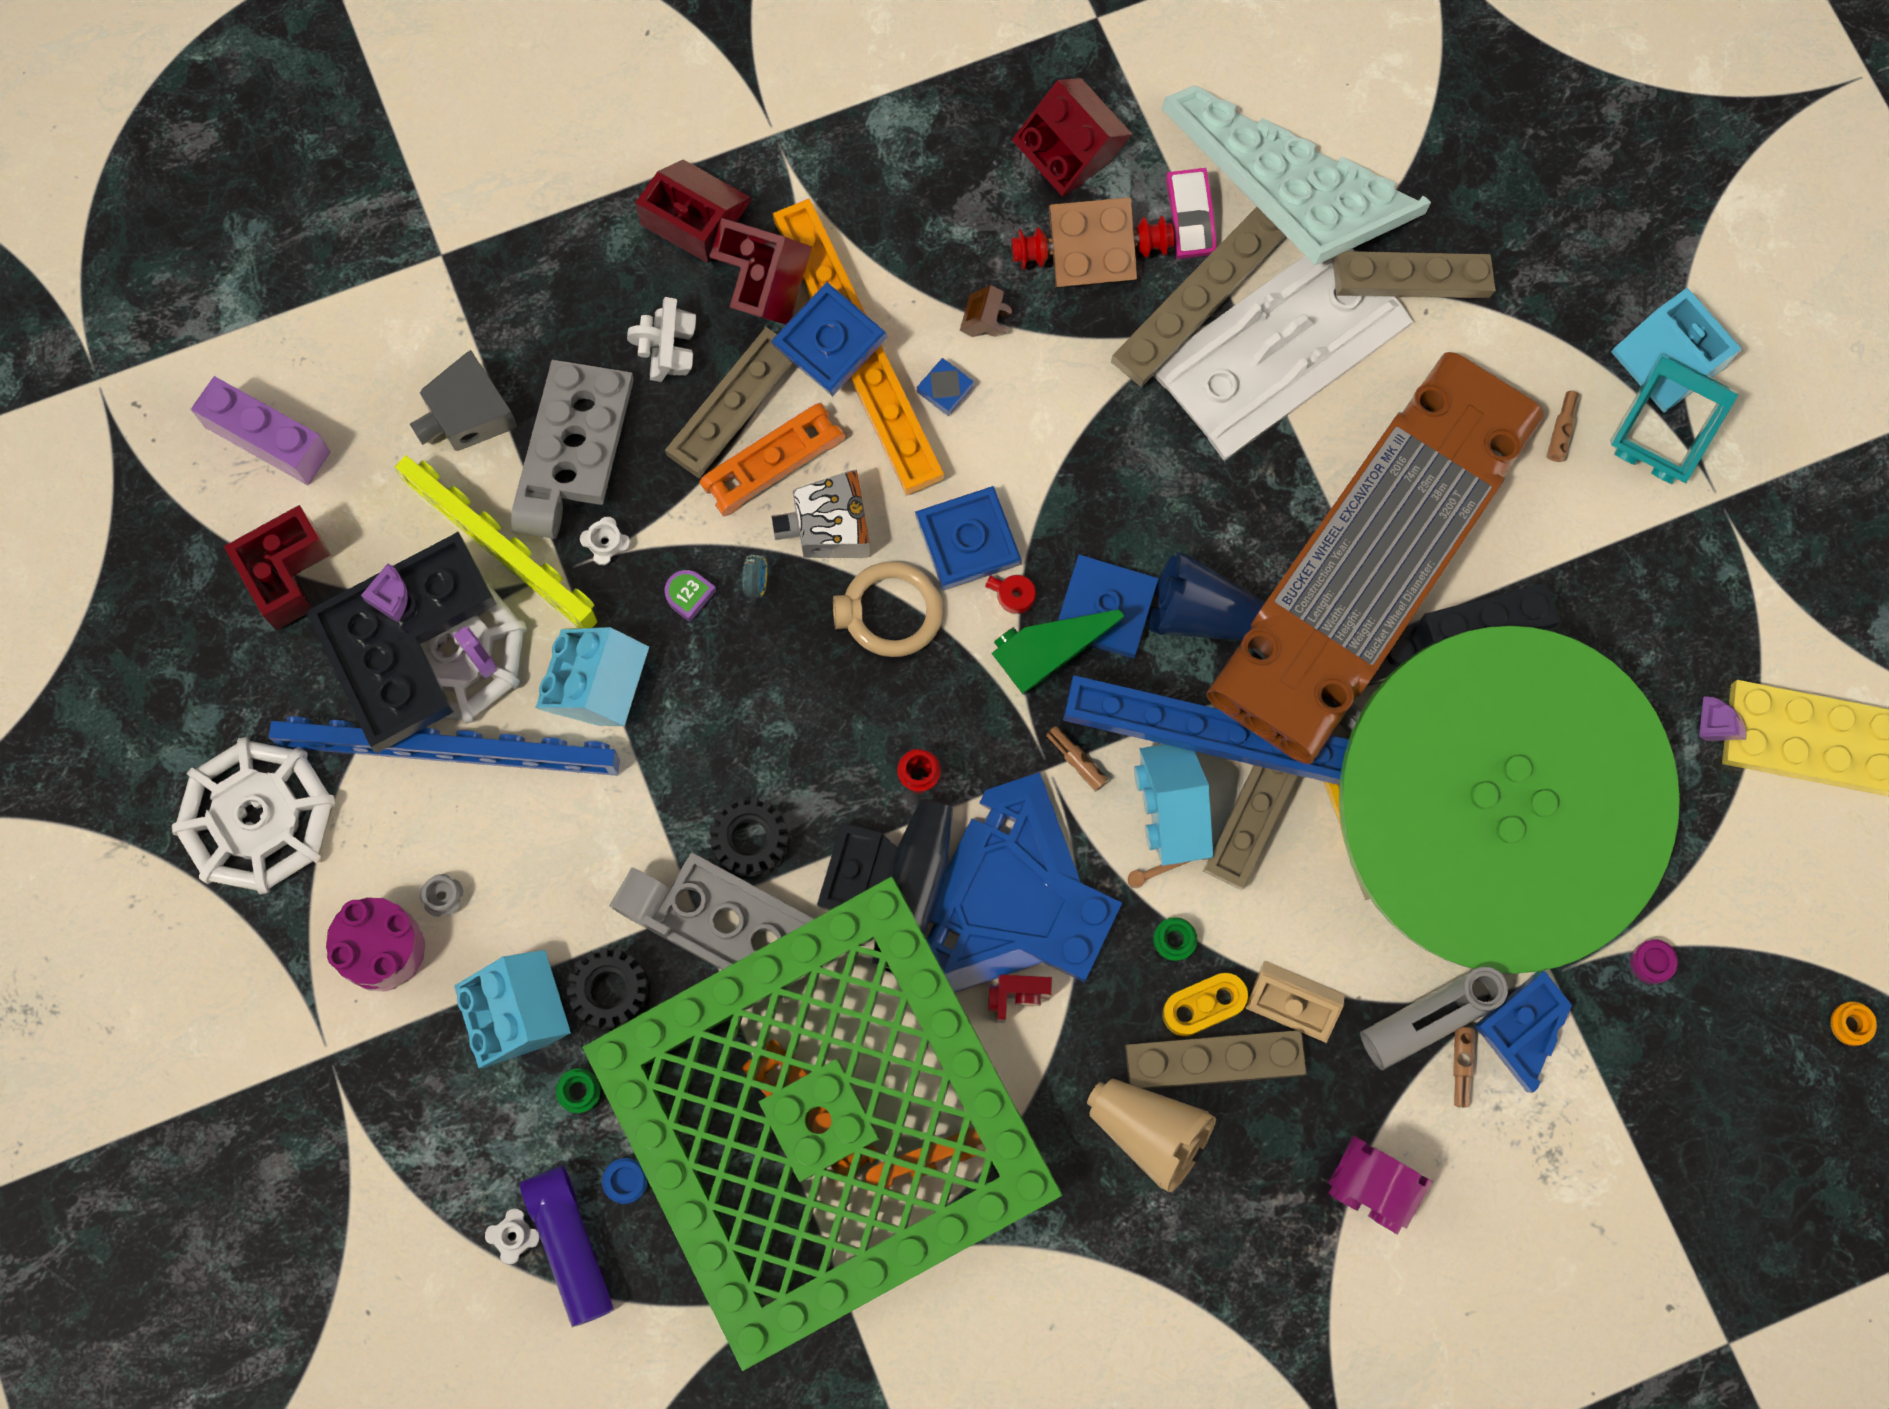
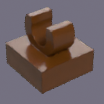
[959,285,1012,337]

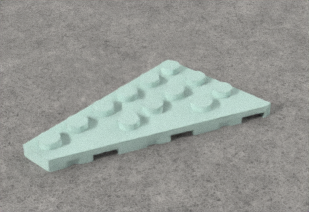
[1162,85,1431,265]

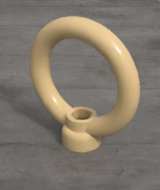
[833,562,943,657]

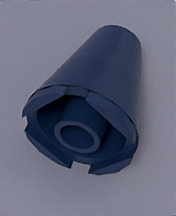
[1149,552,1266,640]

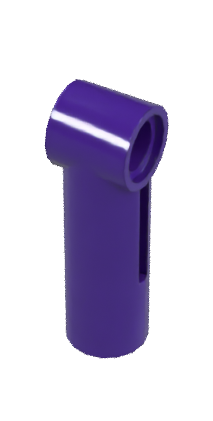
[519,1164,614,1328]

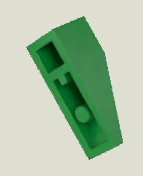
[991,609,1124,695]

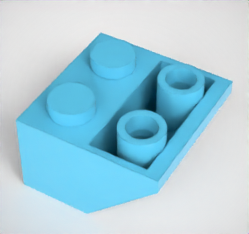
[1611,287,1741,413]
[535,627,649,726]
[454,950,571,1069]

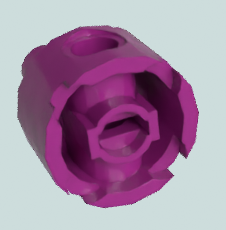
[326,897,425,992]
[1328,1136,1433,1235]

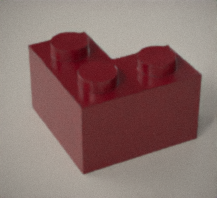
[710,218,812,325]
[224,505,331,631]

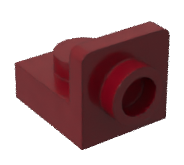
[988,975,1052,1023]

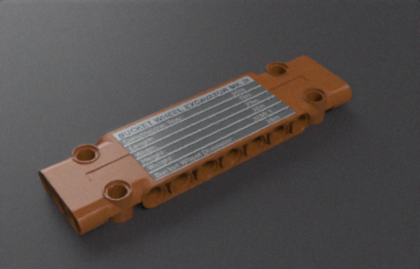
[1206,352,1544,764]

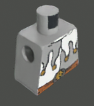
[771,469,871,558]

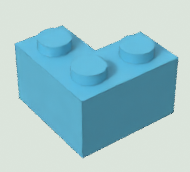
[1134,744,1213,866]

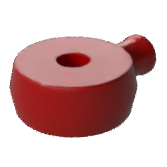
[985,575,1037,614]

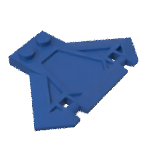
[926,772,1122,993]

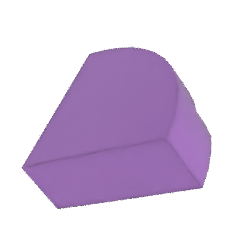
[361,563,407,623]
[453,626,497,679]
[1699,697,1746,741]

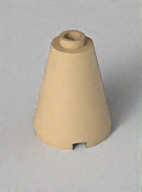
[1087,1078,1216,1192]

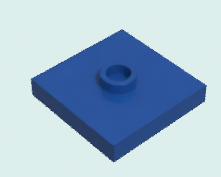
[771,282,888,397]
[915,486,1022,591]
[1058,554,1158,659]

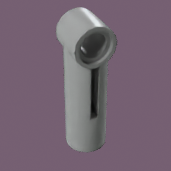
[1360,967,1508,1070]

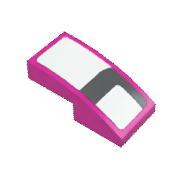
[1165,168,1217,259]

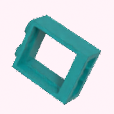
[1610,353,1739,484]

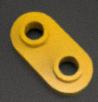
[1162,973,1248,1036]

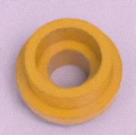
[1831,1002,1877,1046]

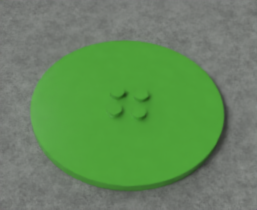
[1339,626,1680,974]

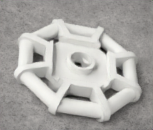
[421,579,527,724]
[172,737,335,895]

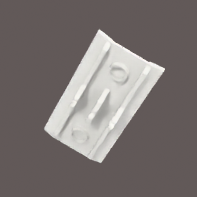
[1153,248,1413,462]

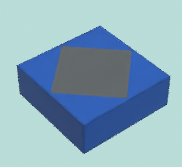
[917,358,974,416]

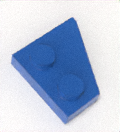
[1474,971,1572,1093]

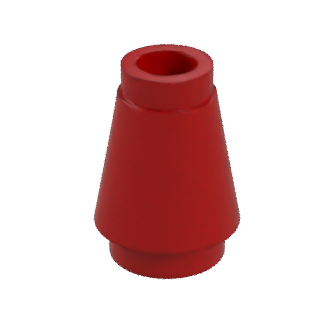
[897,749,941,794]

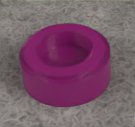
[1630,939,1678,985]

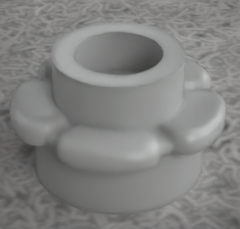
[420,874,463,917]

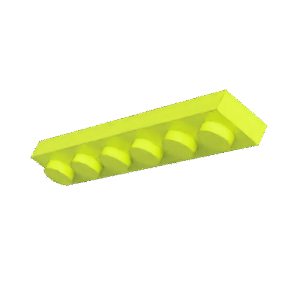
[394,455,597,629]

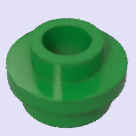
[1153,917,1197,961]
[556,1068,601,1114]

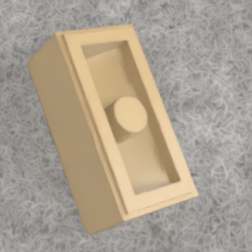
[1245,961,1344,1043]

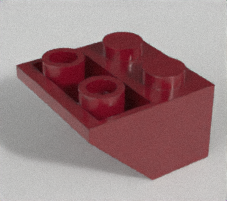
[1012,78,1133,196]
[635,159,751,263]

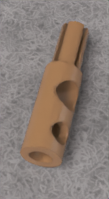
[1546,391,1580,462]
[1047,726,1109,792]
[1453,1027,1475,1108]

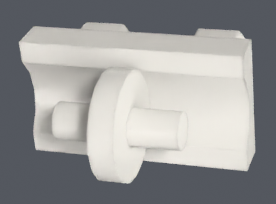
[627,297,696,382]

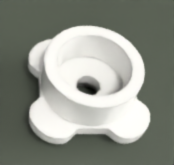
[580,517,630,565]
[485,1209,540,1264]

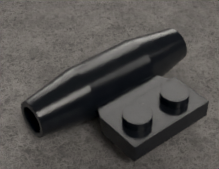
[817,799,953,974]

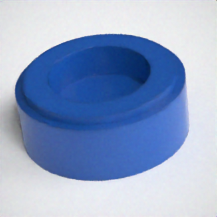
[602,1158,648,1204]

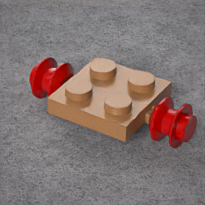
[1011,197,1174,287]

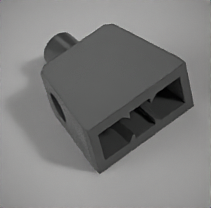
[409,350,518,451]

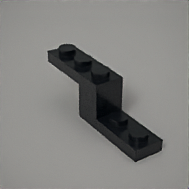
[1366,583,1559,687]

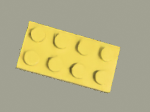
[1722,680,1889,797]

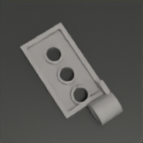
[511,360,634,539]
[609,852,814,1003]

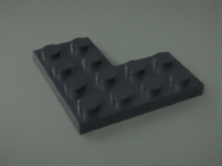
[306,532,497,754]

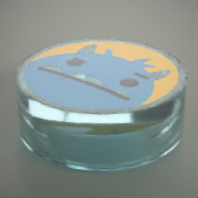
[742,555,768,598]

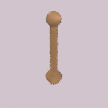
[1128,858,1208,889]

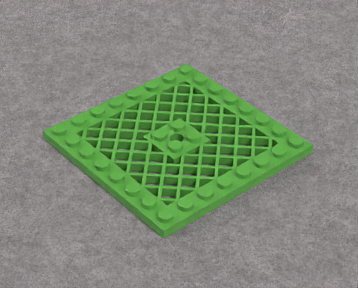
[582,877,1063,1371]

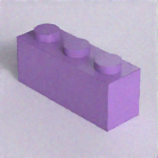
[190,376,331,485]

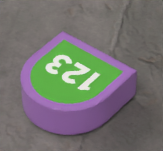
[665,570,716,622]

